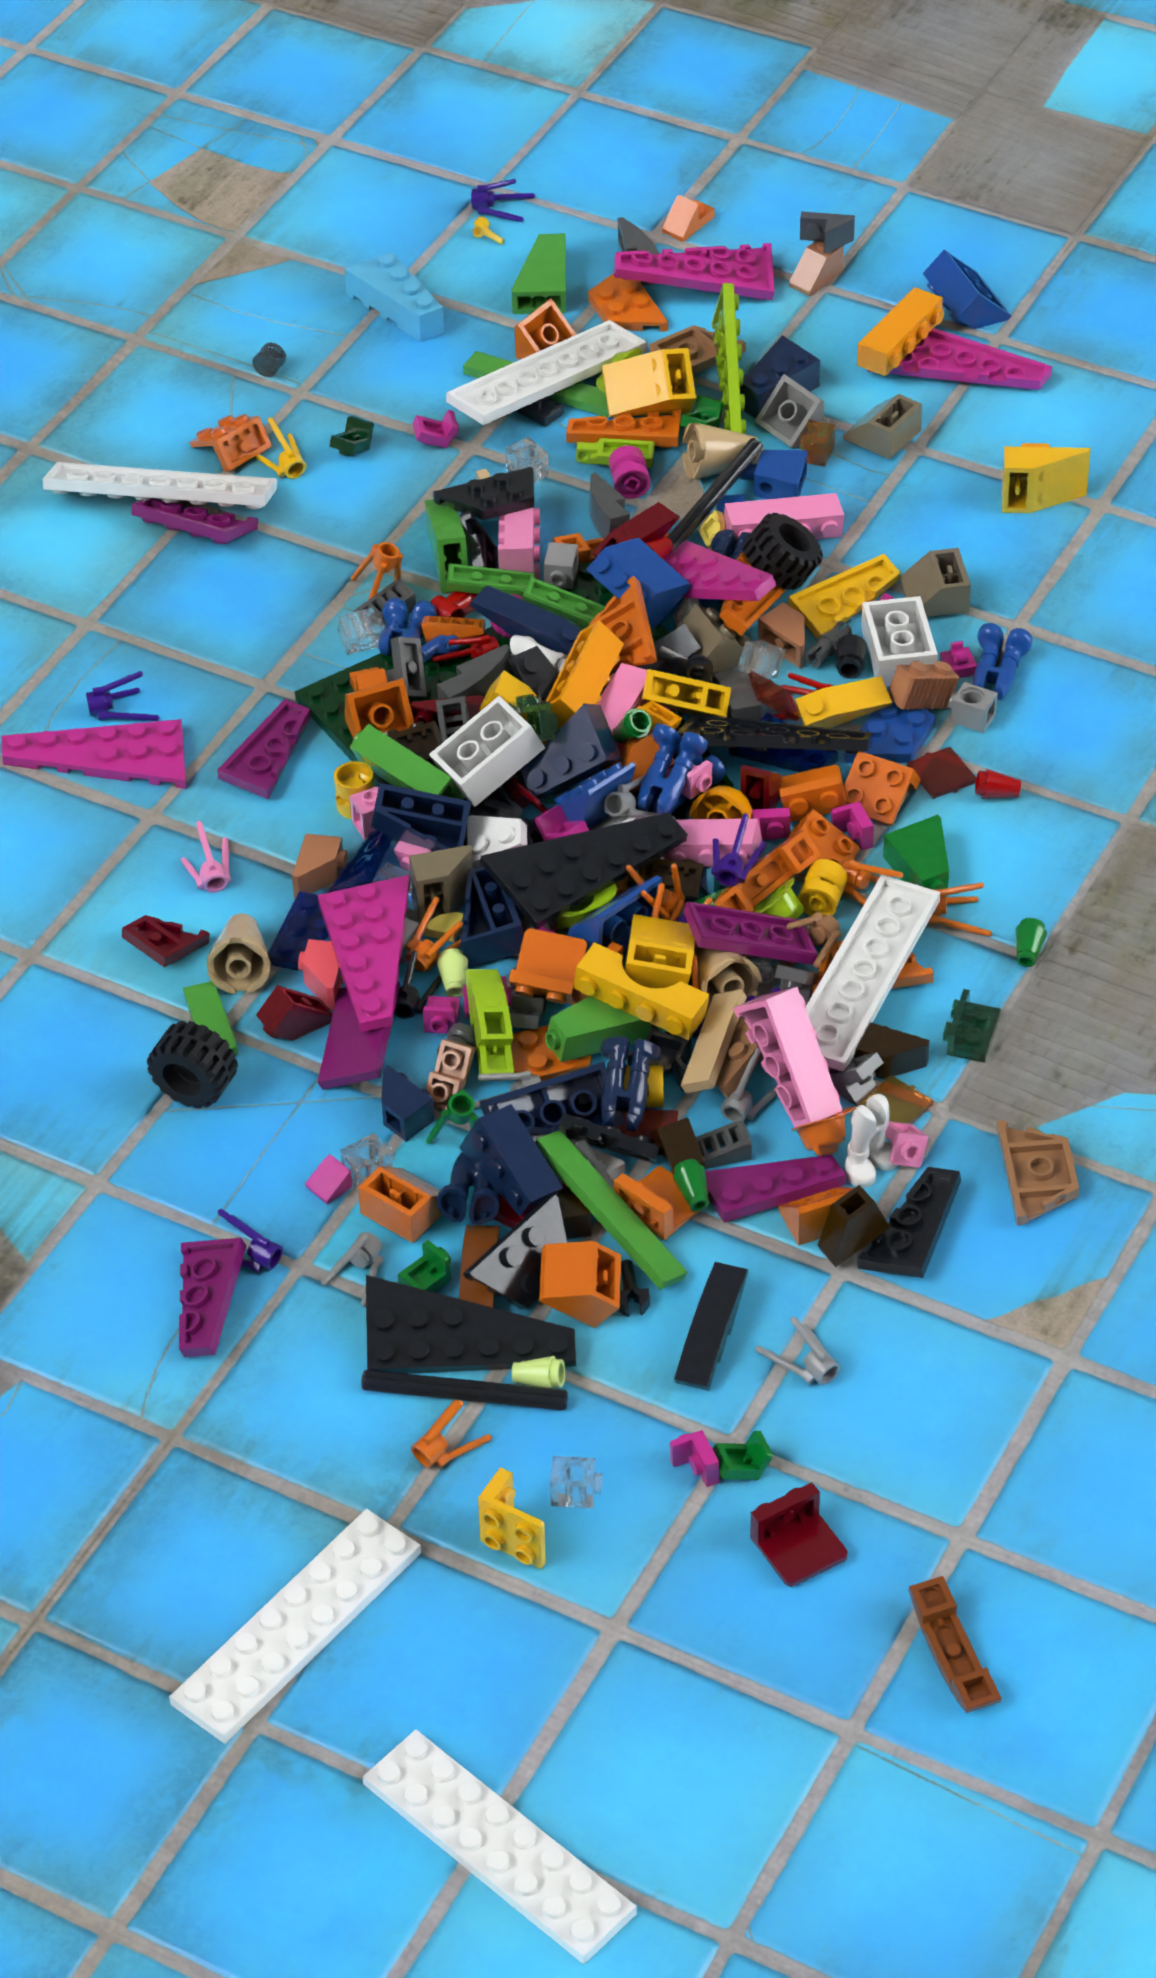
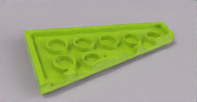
[711,283,746,434]

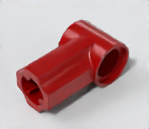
[430,591,478,618]

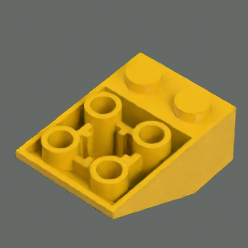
[602,348,696,417]
[1001,446,1091,513]
[624,914,695,988]

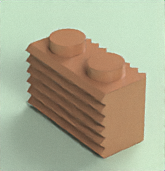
[888,661,959,710]

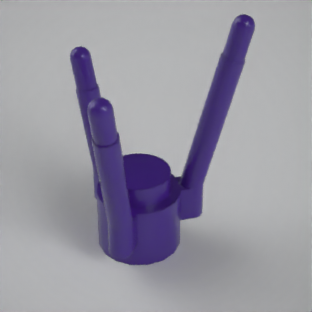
[471,179,535,222]
[86,671,160,721]
[711,814,767,886]
[217,1209,283,1273]

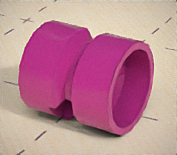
[609,445,650,499]

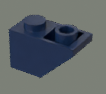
[381,1065,435,1142]

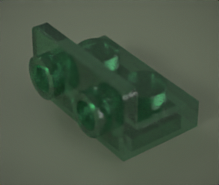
[943,989,1001,1063]

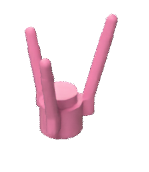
[181,821,231,893]

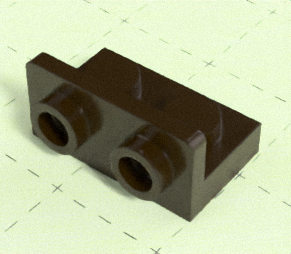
[384,721,442,762]
[639,856,703,902]

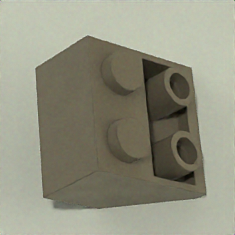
[843,394,922,459]
[900,548,971,617]
[674,603,760,672]
[409,845,473,924]

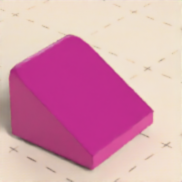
[305,1154,352,1204]

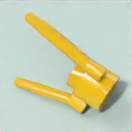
[256,417,307,479]

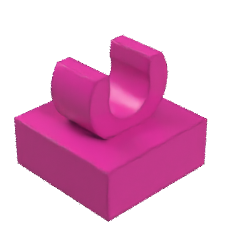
[940,641,977,678]

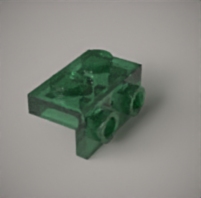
[508,694,558,741]

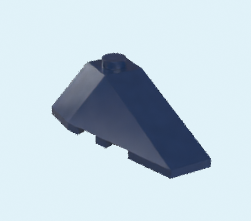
[470,585,585,656]
[479,1062,625,1134]

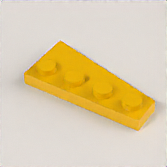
[788,554,901,639]

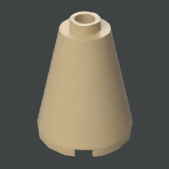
[682,423,763,480]
[207,913,271,994]
[694,941,762,1009]

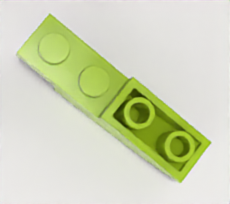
[465,969,514,1081]

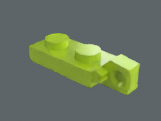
[576,438,655,468]

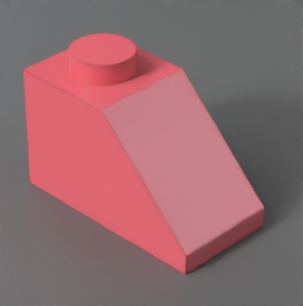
[298,939,344,1010]

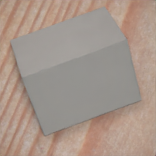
[754,374,824,449]

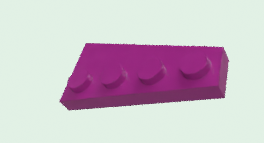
[131,498,258,544]
[217,699,310,799]
[705,1154,846,1223]
[179,1238,247,1357]

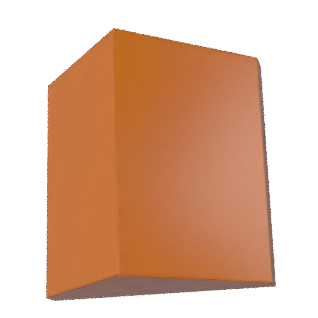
[514,298,577,360]
[345,678,414,739]
[778,1186,854,1246]

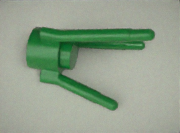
[426,1089,478,1144]

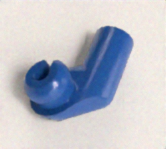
[421,635,460,662]

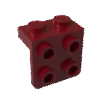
[750,1482,848,1587]

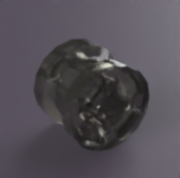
[252,342,287,377]

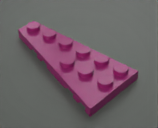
[614,243,775,300]
[867,328,1052,390]
[664,540,776,601]
[1,719,186,789]
[317,875,410,1033]

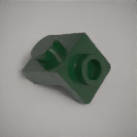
[329,416,374,457]

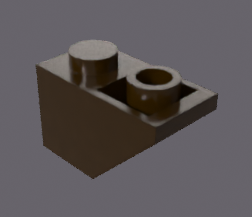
[854,1022,930,1079]
[817,1185,890,1267]

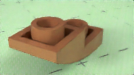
[426,1039,476,1110]

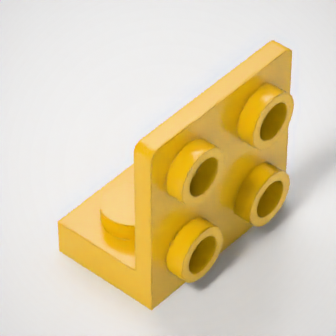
[478,1467,546,1569]

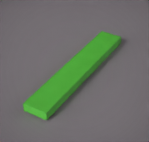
[463,351,610,418]
[535,1130,688,1290]

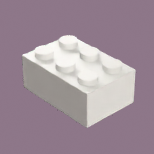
[861,596,938,686]
[429,696,545,807]

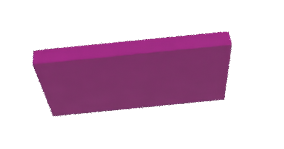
[683,902,818,965]
[318,980,400,1090]

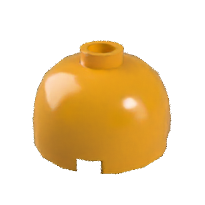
[689,785,753,819]

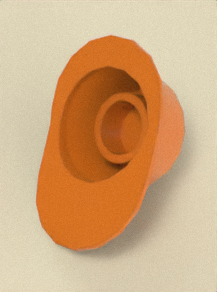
[791,1106,855,1156]

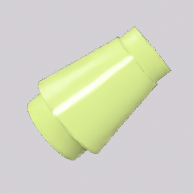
[437,948,468,997]
[512,1356,565,1388]

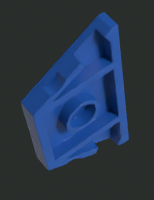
[844,685,936,763]

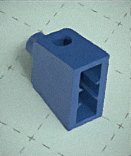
[740,450,808,499]

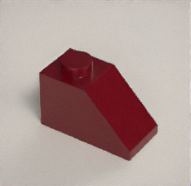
[740,765,782,810]
[256,985,333,1041]

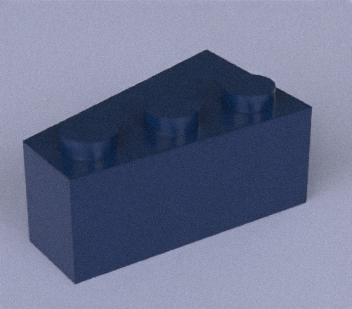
[740,335,820,419]
[520,704,623,799]
[371,783,471,852]
[461,866,524,968]
[459,1104,563,1216]

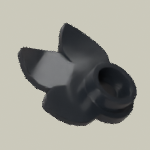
[657,655,713,683]

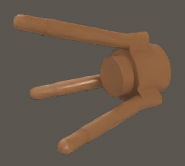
[784,912,842,968]

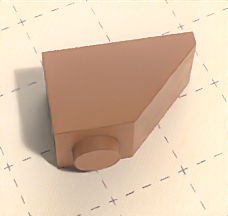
[789,241,844,296]
[758,602,805,668]
[292,833,348,899]

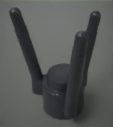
[394,950,442,1019]

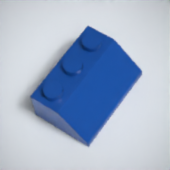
[922,250,1011,329]
[586,537,693,630]
[568,876,662,953]

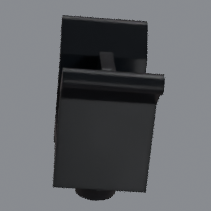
[626,1025,691,1091]

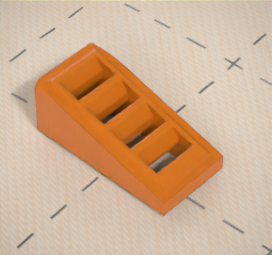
[421,616,486,643]

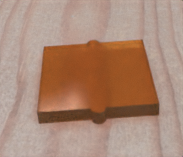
[855,1075,934,1124]

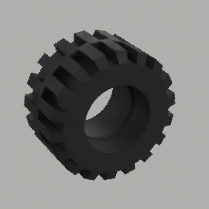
[743,512,823,590]
[147,1021,238,1108]

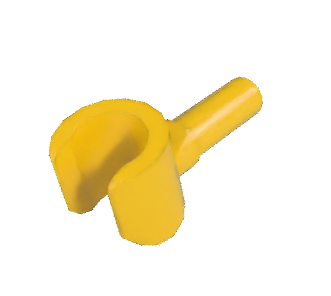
[472,216,504,245]

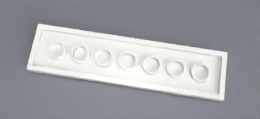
[446,320,647,425]
[43,462,277,509]
[805,874,940,1071]
[169,1508,421,1744]
[363,1729,637,1965]

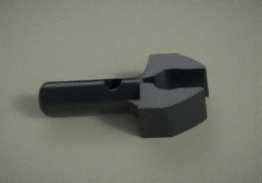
[618,1259,650,1317]

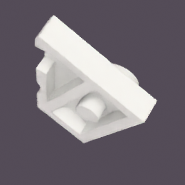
[467,815,527,868]

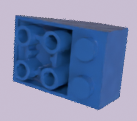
[547,762,636,829]

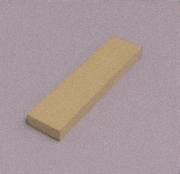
[681,989,747,1093]

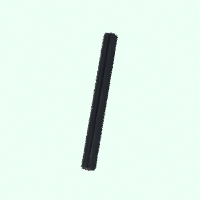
[667,438,763,554]
[361,1370,568,1410]

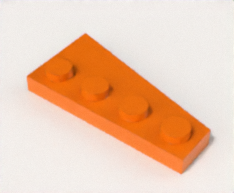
[566,409,682,448]
[719,552,786,636]

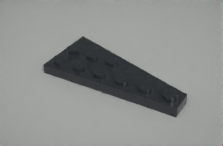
[678,713,873,754]
[480,812,688,929]
[366,1275,576,1374]

